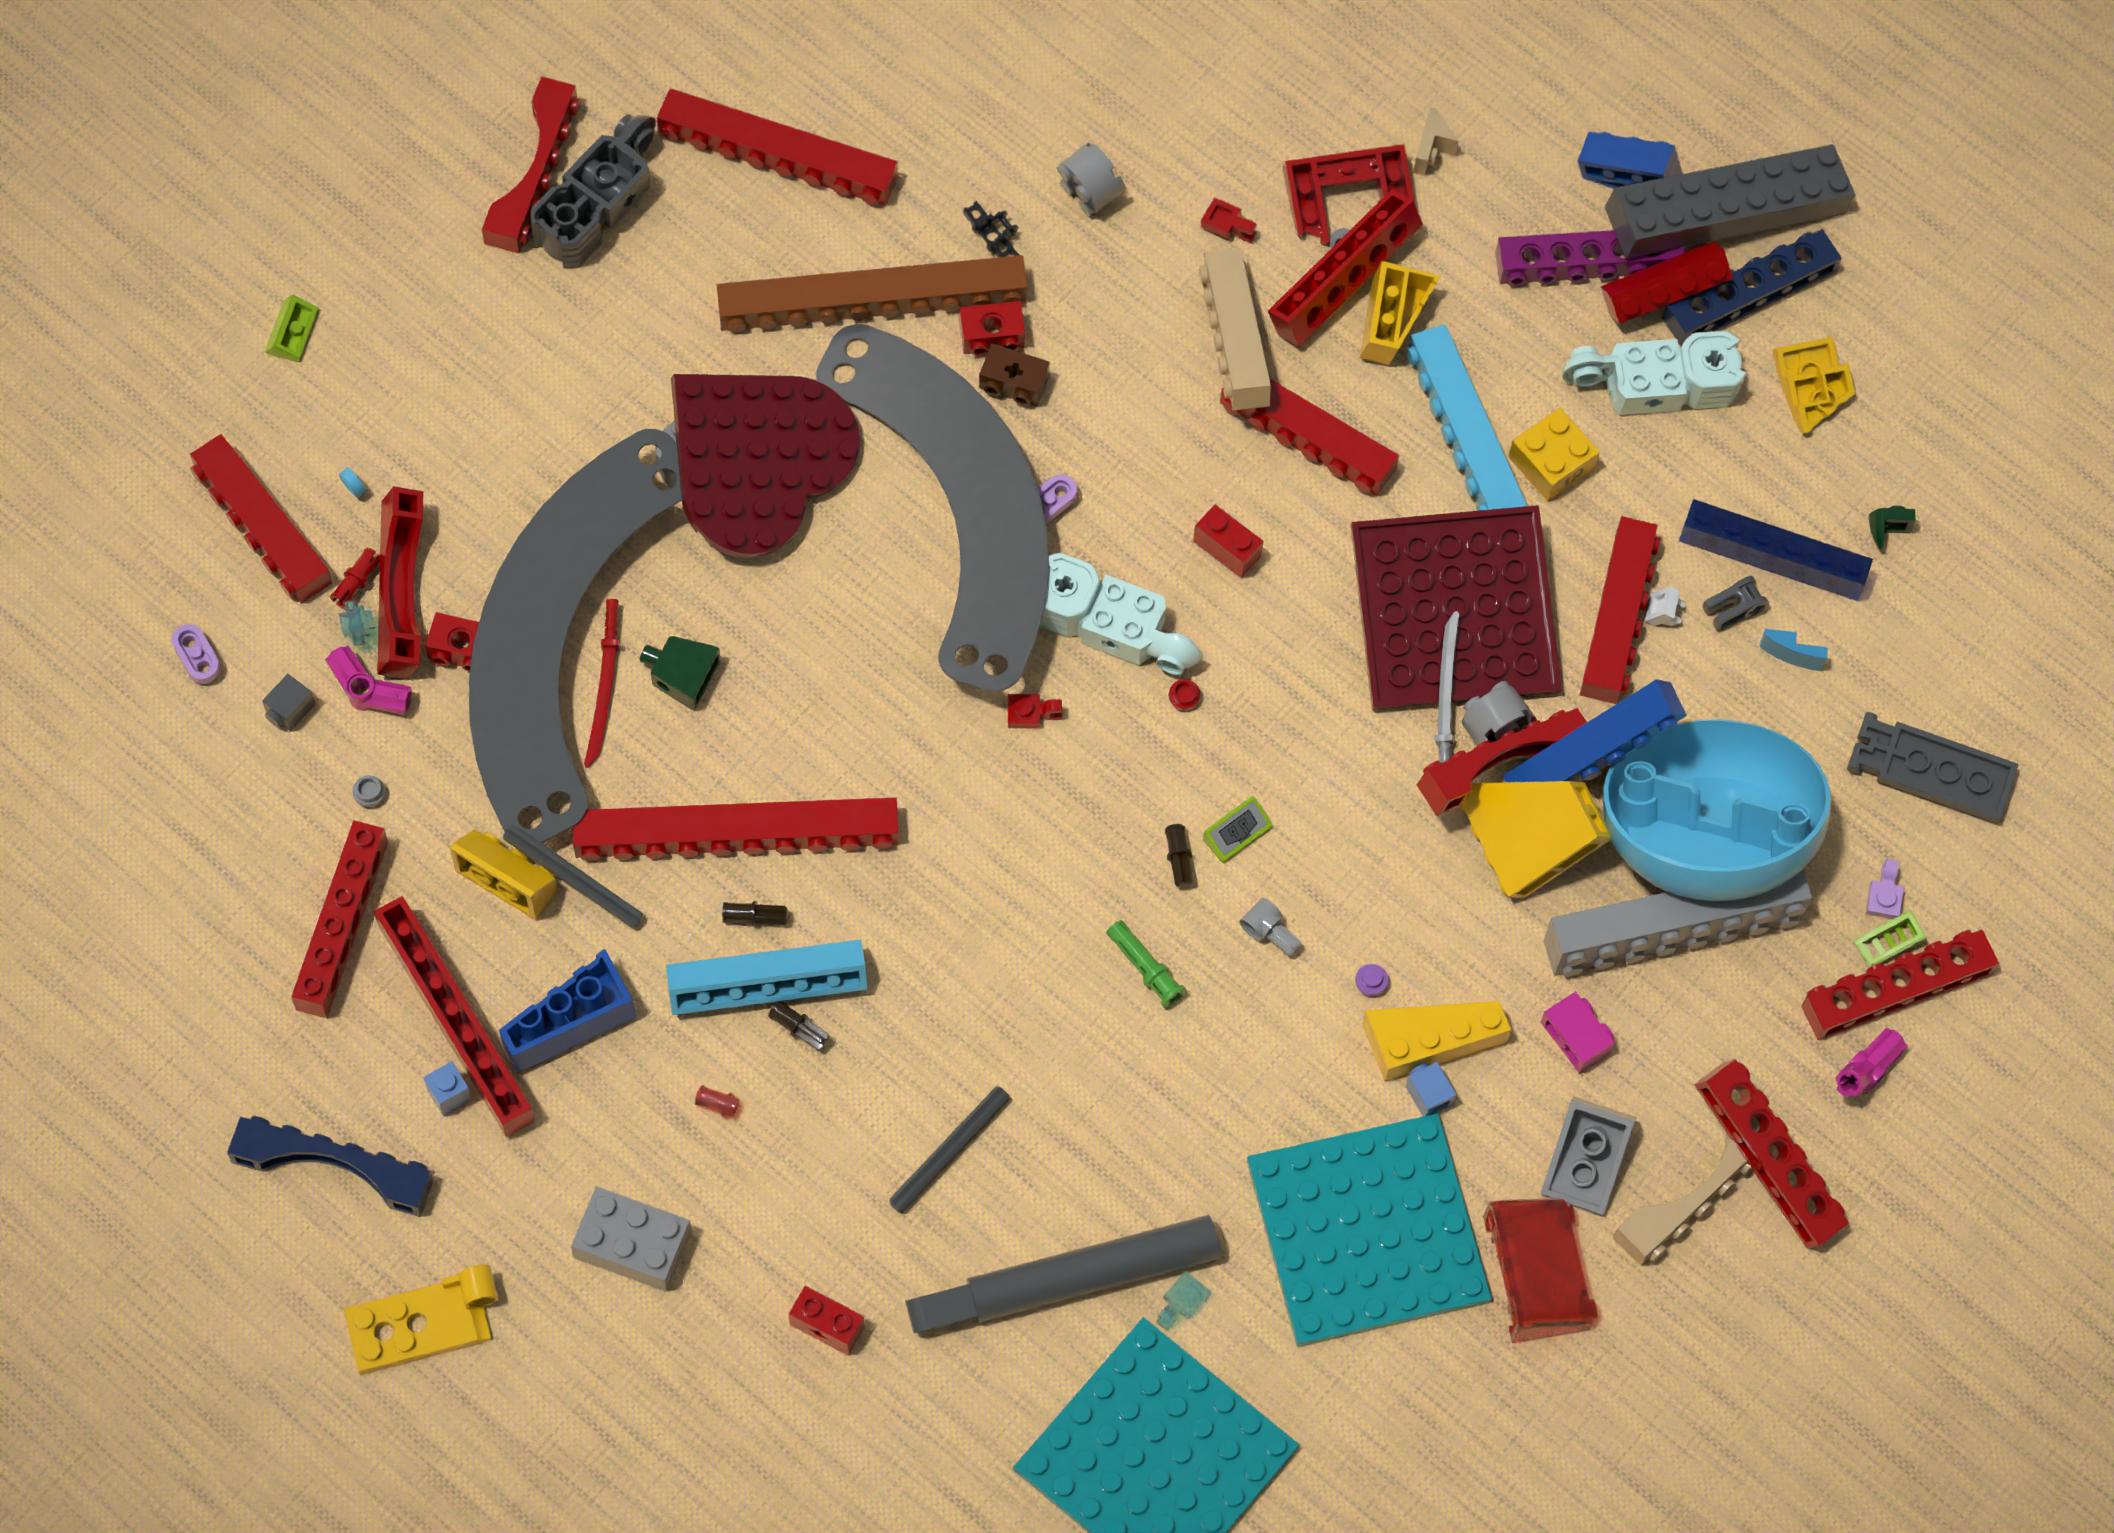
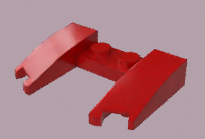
[1282,144,1415,245]

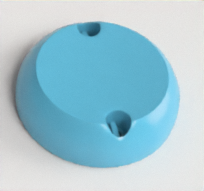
[1603,719,1831,901]

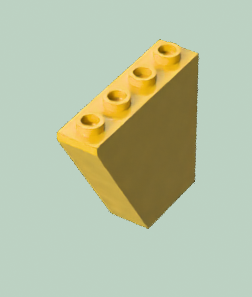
[1460,781,1612,898]

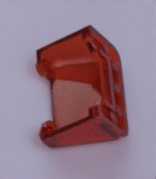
[1483,1198,1598,1344]

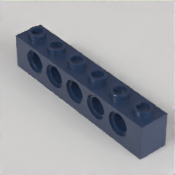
[1662,229,1842,347]

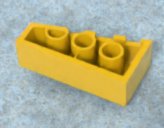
[1362,1001,1511,1082]

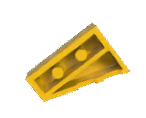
[1360,261,1441,365]

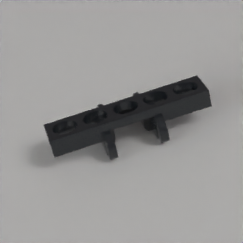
[963,201,1019,257]

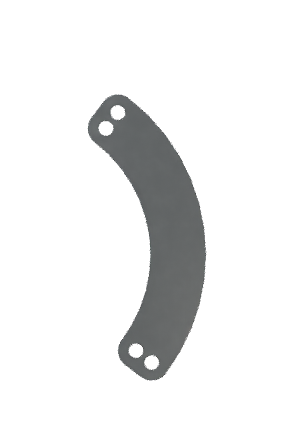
[816,324,1049,692]
[469,429,682,843]

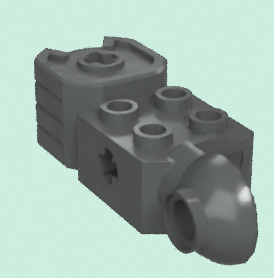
[531,114,656,268]

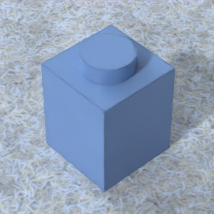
[423,1061,472,1117]
[1405,1062,1457,1116]

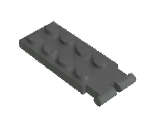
[1847,712,2019,824]

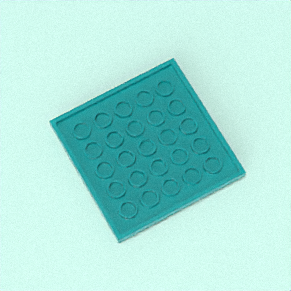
[1246,1113,1491,1347]
[1013,1317,1299,1533]

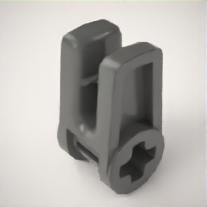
[1702,576,1769,632]

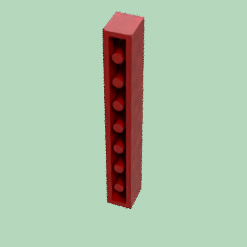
[657,88,898,206]
[374,895,535,1137]

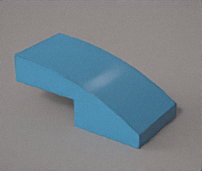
[1760,629,1828,671]

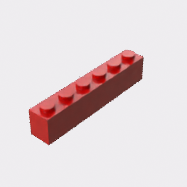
[1220,378,1399,496]
[190,434,332,604]
[1579,516,1661,704]

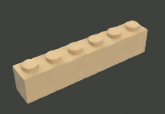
[1199,249,1271,410]

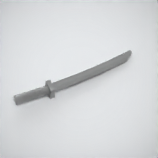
[1434,611,1460,763]

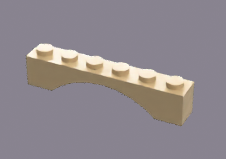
[1613,1117,1775,1266]

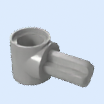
[1239,898,1301,956]

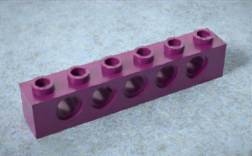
[1495,230,1684,286]

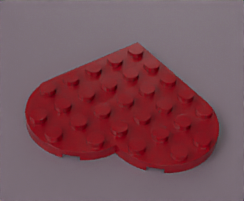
[671,374,860,558]

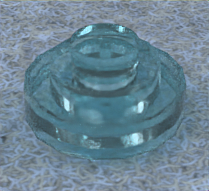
[339,599,375,647]

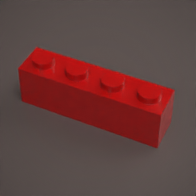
[1600,241,1733,324]

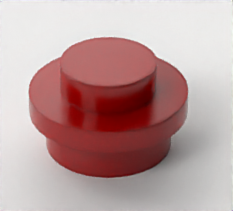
[1169,679,1200,710]

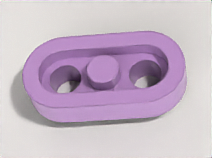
[1037,475,1077,524]
[172,624,220,684]

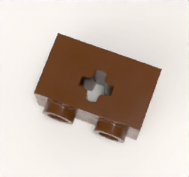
[979,343,1050,407]

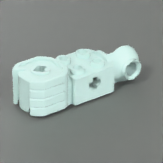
[1562,331,1746,415]
[1040,553,1203,675]

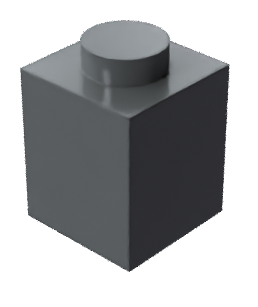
[262,673,316,731]

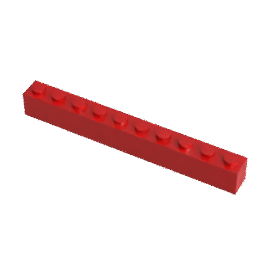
[573,797,898,861]

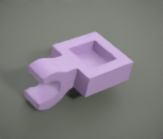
[1865,859,1904,919]

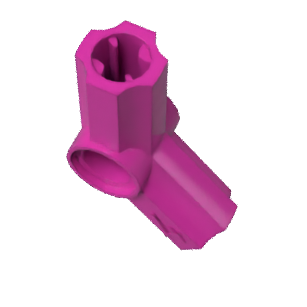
[325,646,412,715]
[1835,1027,1908,1097]

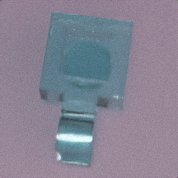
[1156,1271,1211,1331]

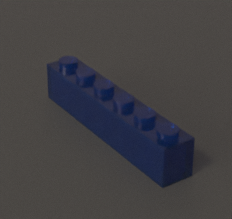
[1679,499,1873,601]

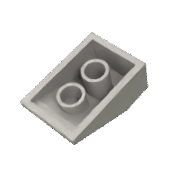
[1541,1096,1637,1215]

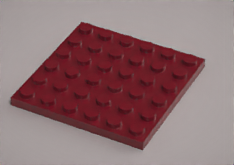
[1350,505,1562,710]

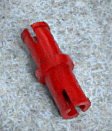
[330,548,380,609]

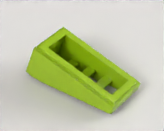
[1854,910,1927,967]

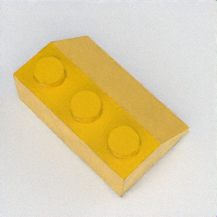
[450,829,558,920]

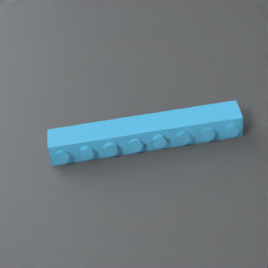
[1406,324,1527,511]

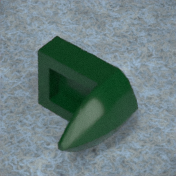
[1869,505,1916,549]

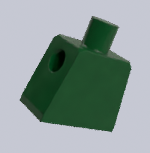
[639,636,721,711]

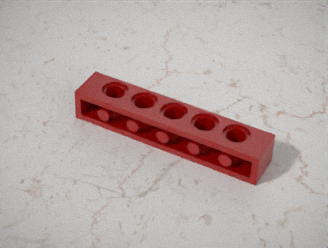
[1268,189,1423,347]
[291,820,388,1019]
[1801,929,1999,1040]
[1694,1059,1849,1248]

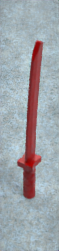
[584,598,620,768]

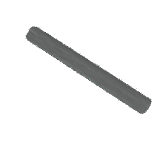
[502,824,643,928]
[889,1086,1009,1213]

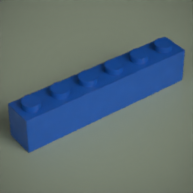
[1503,679,1687,782]

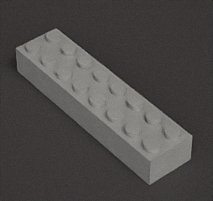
[1543,869,1812,977]

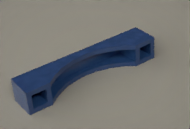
[227,1116,433,1217]

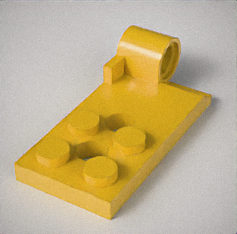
[343,1265,498,1375]

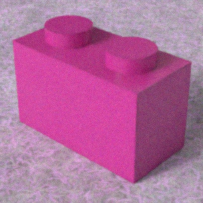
[1540,991,1615,1074]

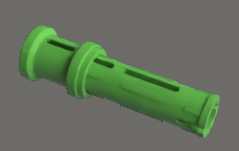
[1106,920,1186,1008]

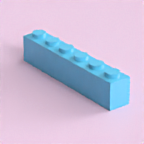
[666,940,868,1015]

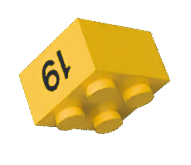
[1508,407,1600,502]

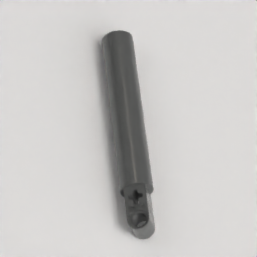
[905,1215,1221,1334]

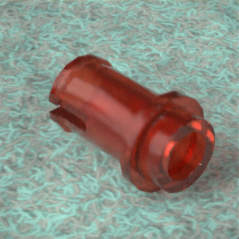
[695,1085,739,1118]

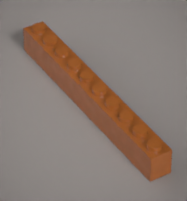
[716,255,1028,332]

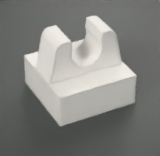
[1645,586,1685,626]

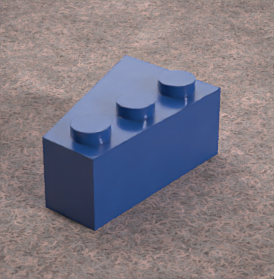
[1577,131,1683,189]

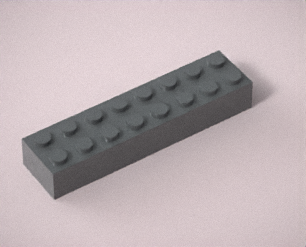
[1604,144,1856,259]

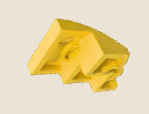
[1772,336,1855,434]

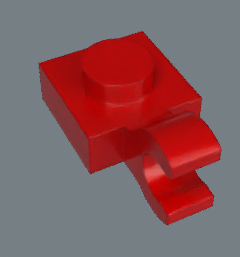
[1201,197,1257,243]
[1008,694,1062,728]

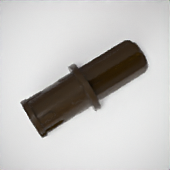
[1165,824,1193,888]
[722,901,788,926]
[768,1001,830,1050]

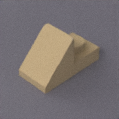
[1413,107,1458,176]

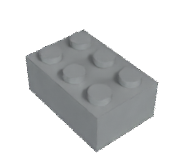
[571,1186,691,1292]

